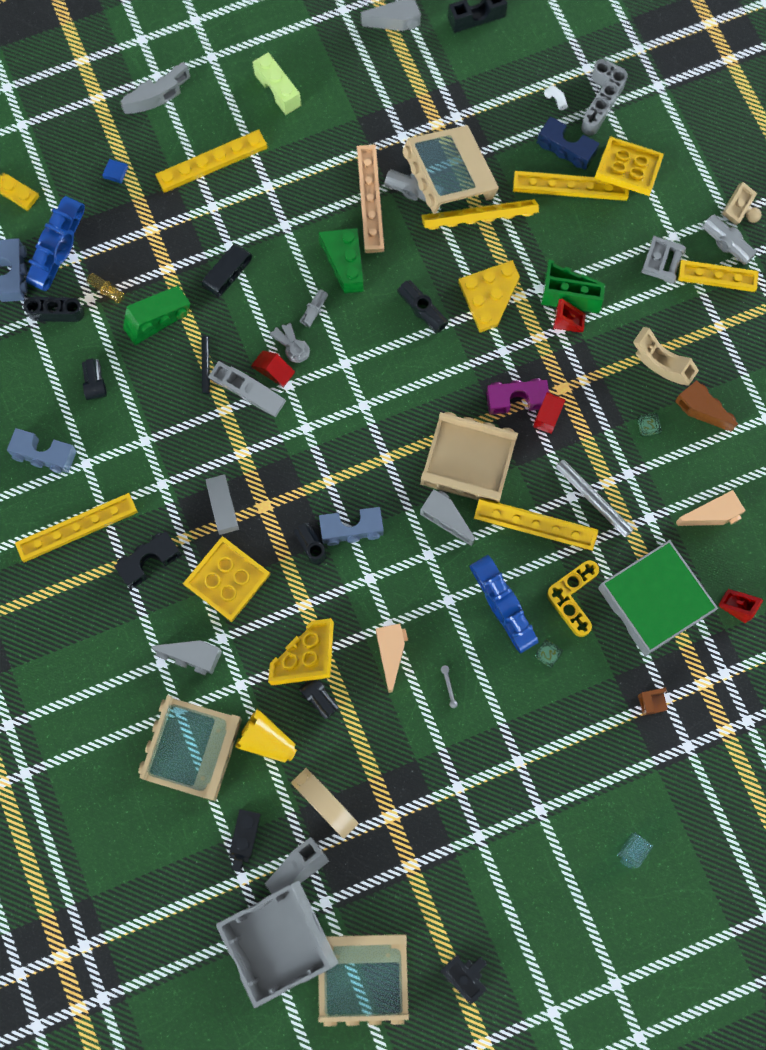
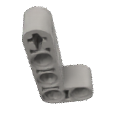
[581,59,628,136]

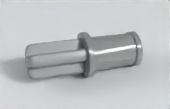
[300,289,328,327]

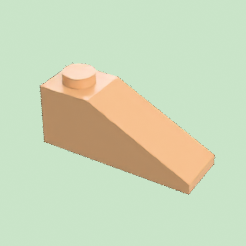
[676,490,746,526]
[376,624,408,693]

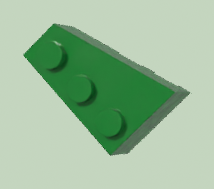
[319,228,364,294]
[541,259,605,314]
[123,286,191,346]

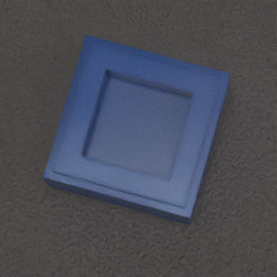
[103,159,128,184]

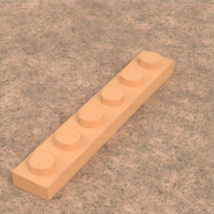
[357,145,384,253]

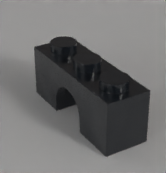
[448,0,508,33]
[114,531,182,590]

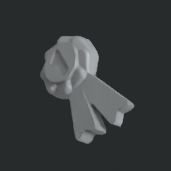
[270,323,310,363]

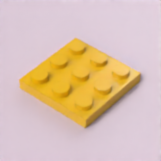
[595,137,664,196]
[183,536,271,622]

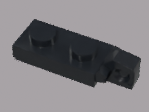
[229,809,261,872]

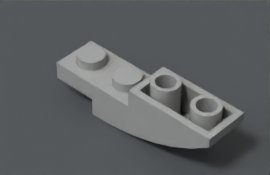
[120,62,190,114]
[208,361,286,417]

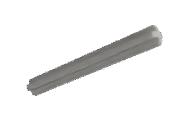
[556,460,633,537]

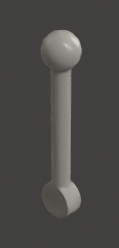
[441,665,458,708]

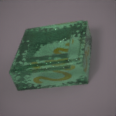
[637,413,662,437]
[534,639,563,668]

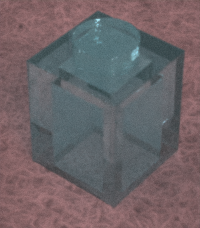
[617,833,653,869]

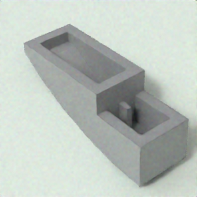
[205,474,239,535]

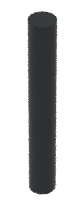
[201,336,210,394]

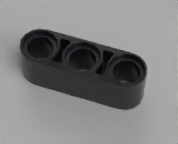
[202,243,252,297]
[23,297,84,322]

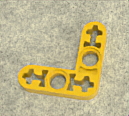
[547,560,599,637]

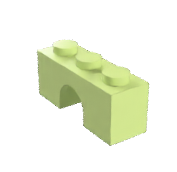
[253,52,301,115]

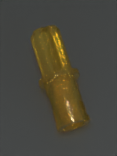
[87,273,124,303]

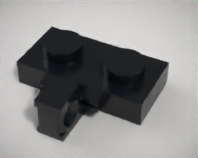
[440,955,487,1005]

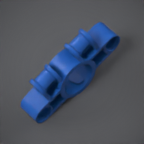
[26,196,85,291]
[470,555,539,654]

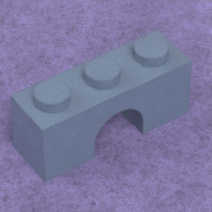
[0,238,28,302]
[7,428,77,474]
[319,507,384,546]

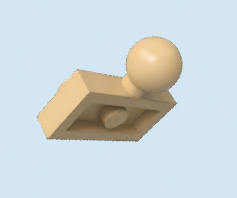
[721,182,762,225]

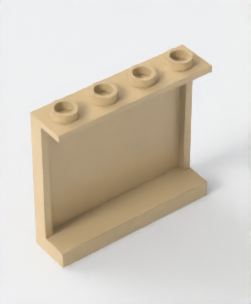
[420,412,518,503]

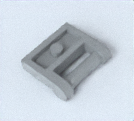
[641,236,686,284]

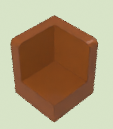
[638,688,668,716]

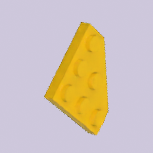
[458,260,520,332]
[268,618,334,686]

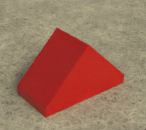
[553,299,586,333]
[251,351,295,388]
[533,392,566,434]
[718,589,763,623]

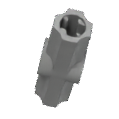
[384,169,444,201]
[702,214,757,266]

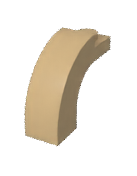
[633,327,699,386]
[291,768,359,839]

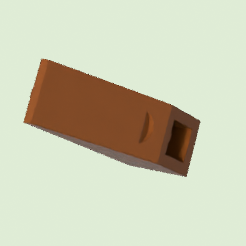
[675,380,738,432]

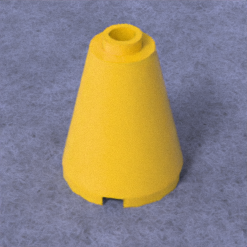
[235,709,297,763]

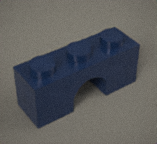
[537,116,600,170]

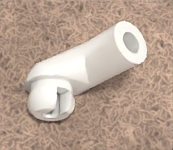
[544,85,568,110]

